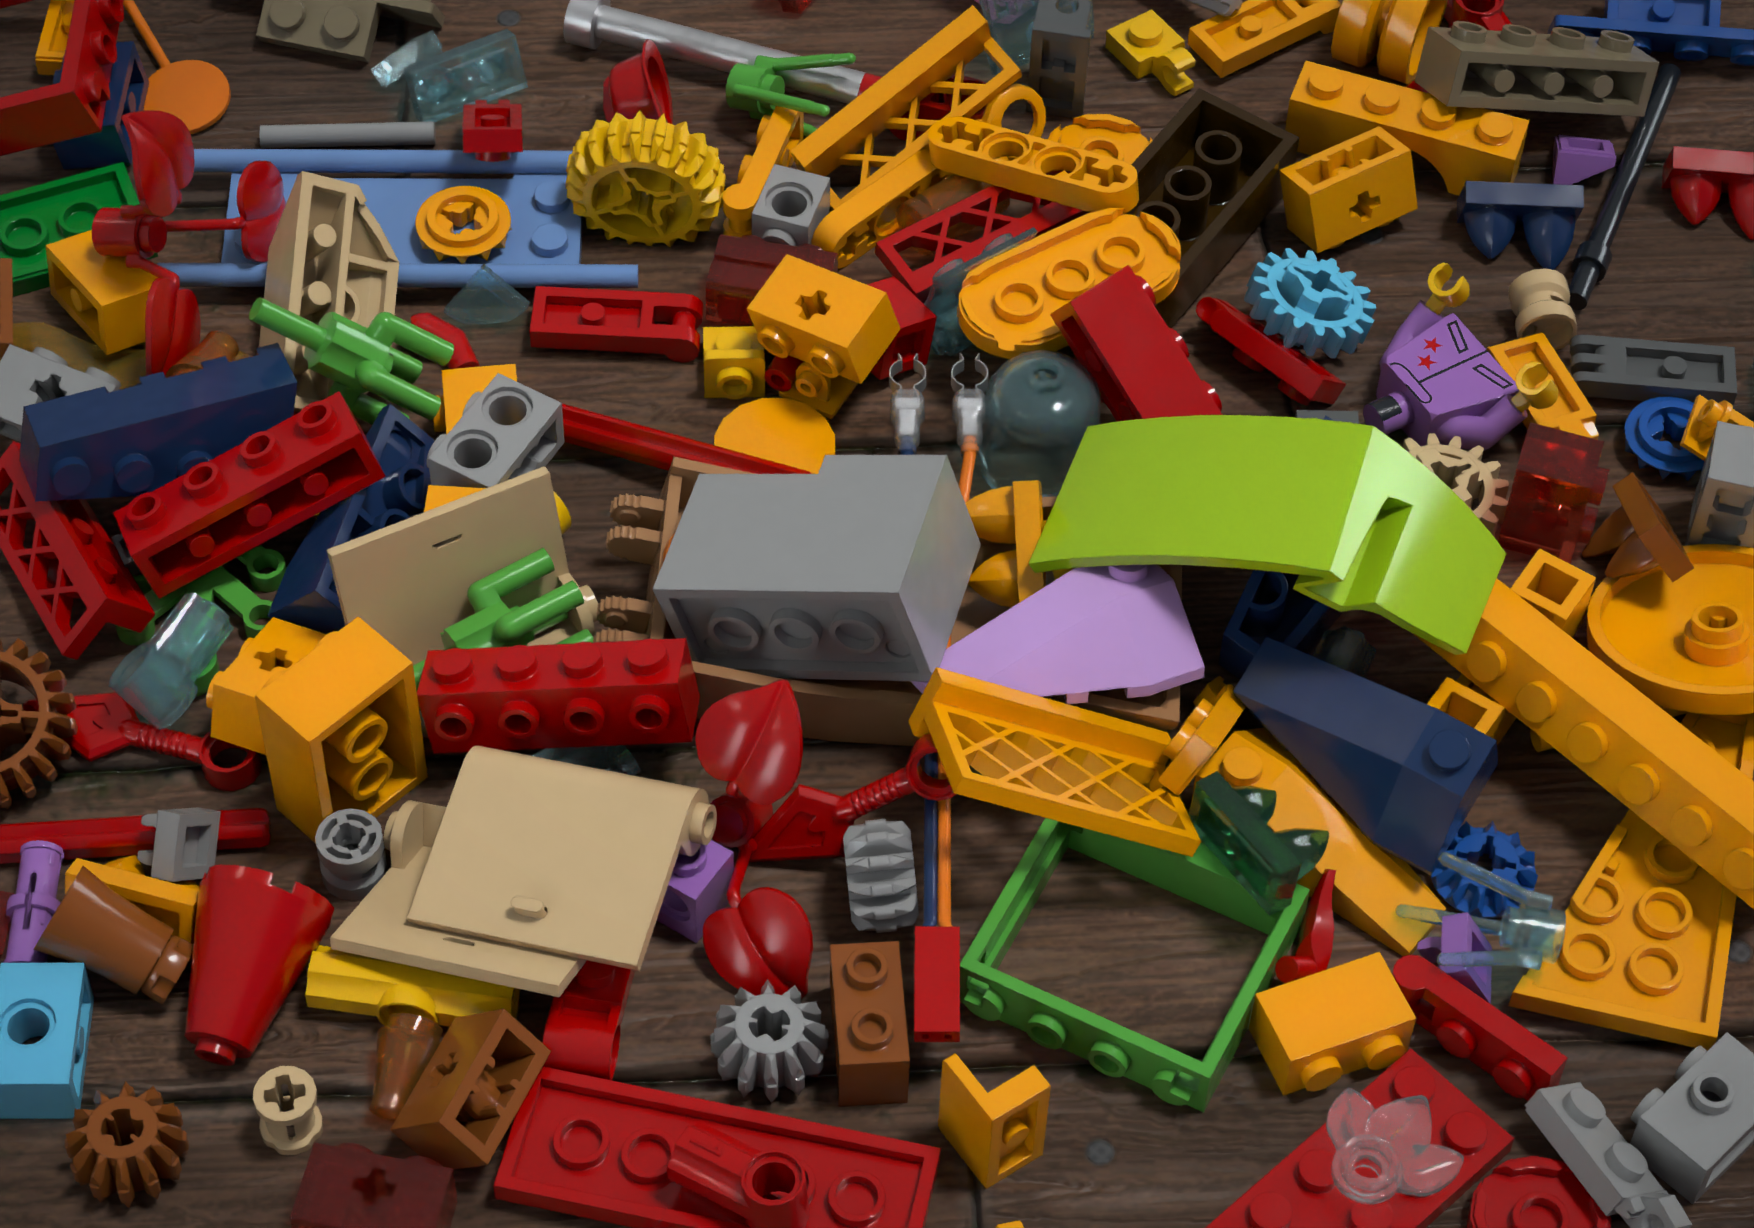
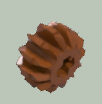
[65,1081,189,1208]

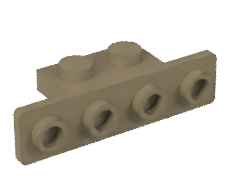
[256,0,445,63]

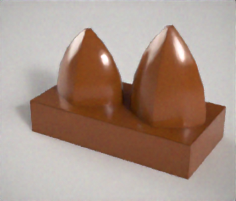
[1582,472,1694,582]

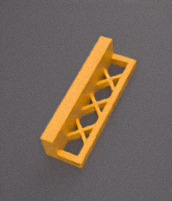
[790,5,1022,211]

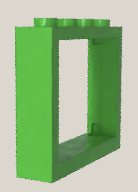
[960,818,1310,1113]

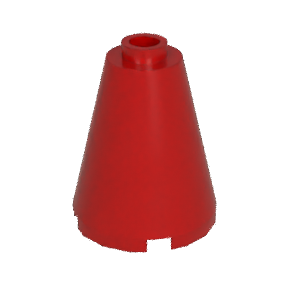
[185,865,334,1066]

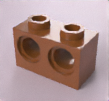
[829,941,910,1106]

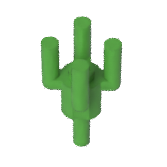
[249,297,454,425]
[413,548,593,691]

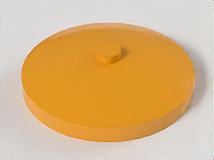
[1587,544,1754,715]

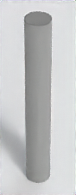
[259,121,436,149]

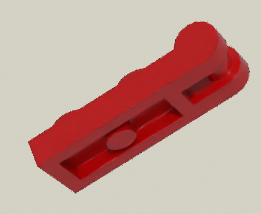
[530,286,704,363]
[1392,955,1568,1101]

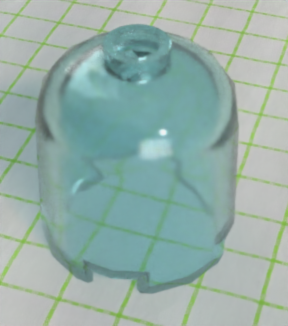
[978,349,1102,497]

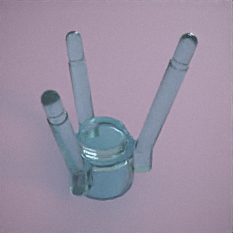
[1396,852,1566,970]

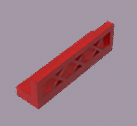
[874,170,1089,315]
[0,441,155,660]

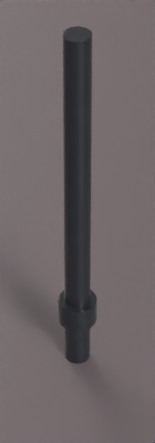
[1568,63,1681,310]

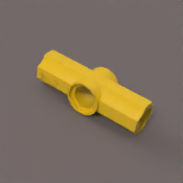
[305,945,521,1035]

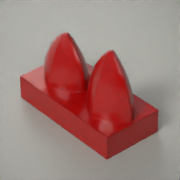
[1662,146,1754,241]

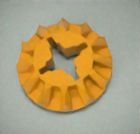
[415,186,512,264]

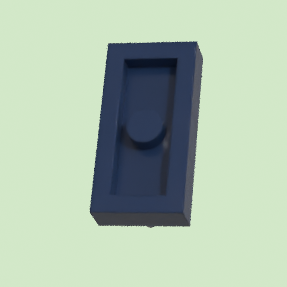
[1457,181,1584,270]

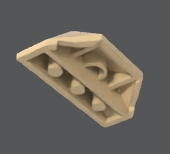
[259,171,399,412]

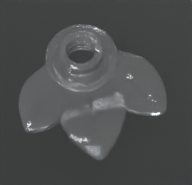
[1326,1087,1464,1204]

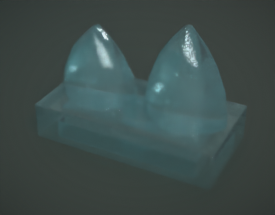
[403,29,528,122]

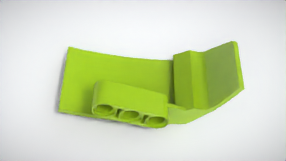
[1029,415,1507,655]

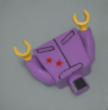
[1363,263,1559,450]

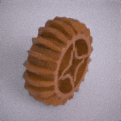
[0,638,78,809]

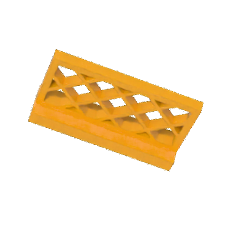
[908,667,1201,857]

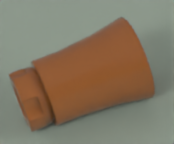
[33,866,193,1004]

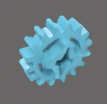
[1244,248,1376,358]

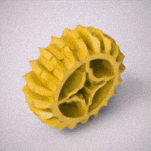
[565,110,726,247]

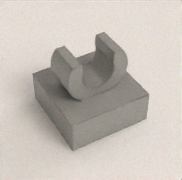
[137,807,221,882]

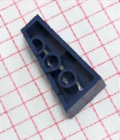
[19,343,297,502]

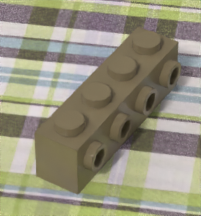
[1415,21,1659,117]

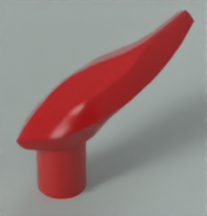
[1275,869,1336,983]

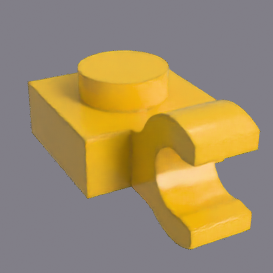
[1105,9,1196,96]

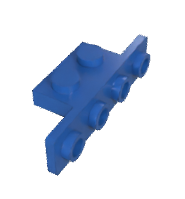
[1547,0,1754,66]

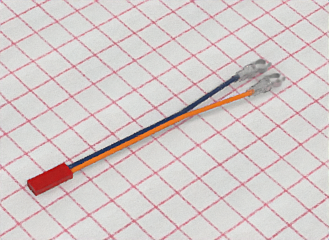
[889,353,988,1042]

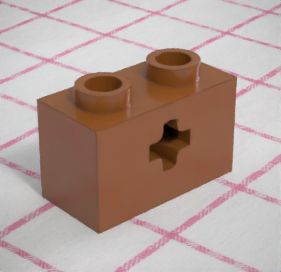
[390,1008,551,1172]

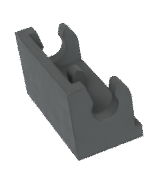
[1026,0,1091,118]

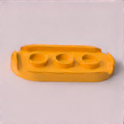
[957,208,1181,360]

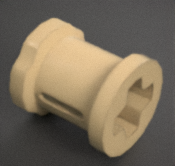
[253,1066,323,1155]

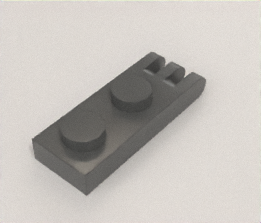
[1569,335,1737,405]

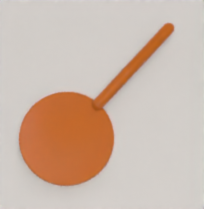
[123,0,231,134]

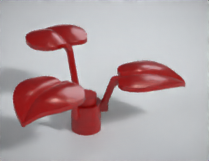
[92,110,286,378]
[695,679,813,999]

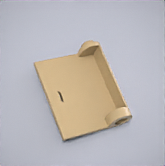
[327,466,599,706]
[407,746,717,971]
[330,800,587,997]

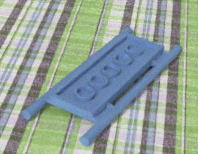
[157,149,639,288]

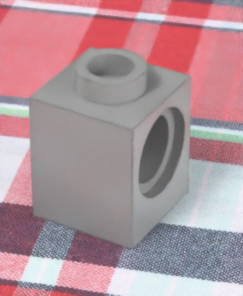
[752,164,830,263]

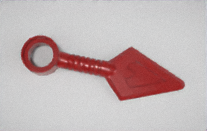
[23,691,262,791]
[749,733,970,862]

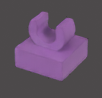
[1417,912,1492,1004]

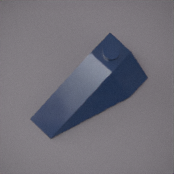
[267,404,435,634]
[1233,637,1498,876]

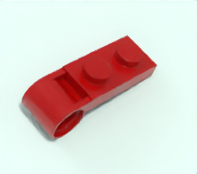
[542,960,635,1080]

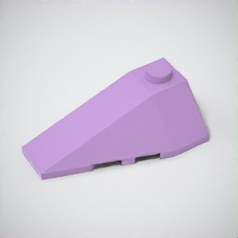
[911,565,1205,704]

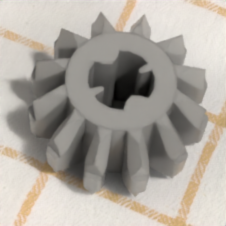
[843,819,919,933]
[711,979,829,1103]

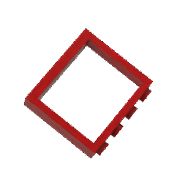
[0,0,124,156]

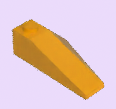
[1189,727,1446,956]

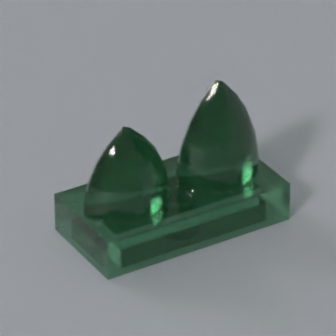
[1189,771,1329,916]

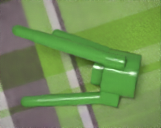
[726,53,856,137]

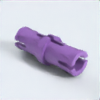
[3,840,64,963]

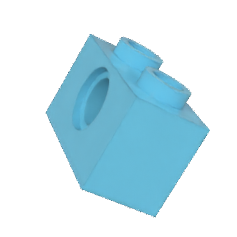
[0,962,94,1119]

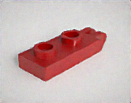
[462,99,523,162]
[1196,297,1346,406]

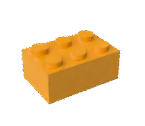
[255,616,428,843]

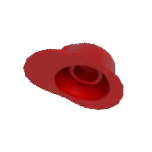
[603,39,674,125]

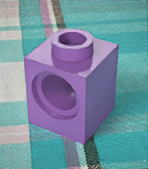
[657,840,734,943]

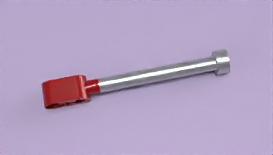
[563,0,986,141]

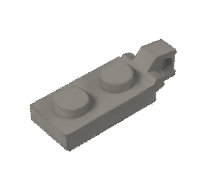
[1525,1082,1692,1228]

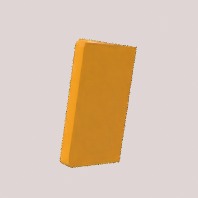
[938,1054,1051,1189]

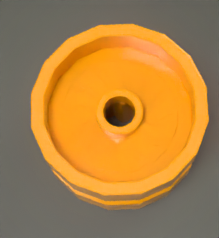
[1331,0,1448,84]

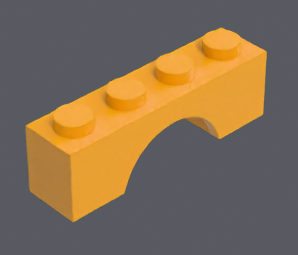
[1285,61,1530,196]
[1427,548,1596,745]

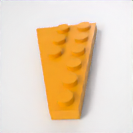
[1508,712,1754,1051]

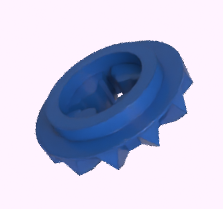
[1623,397,1705,481]
[1431,821,1538,918]

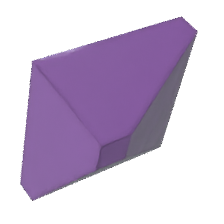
[1552,135,1616,185]

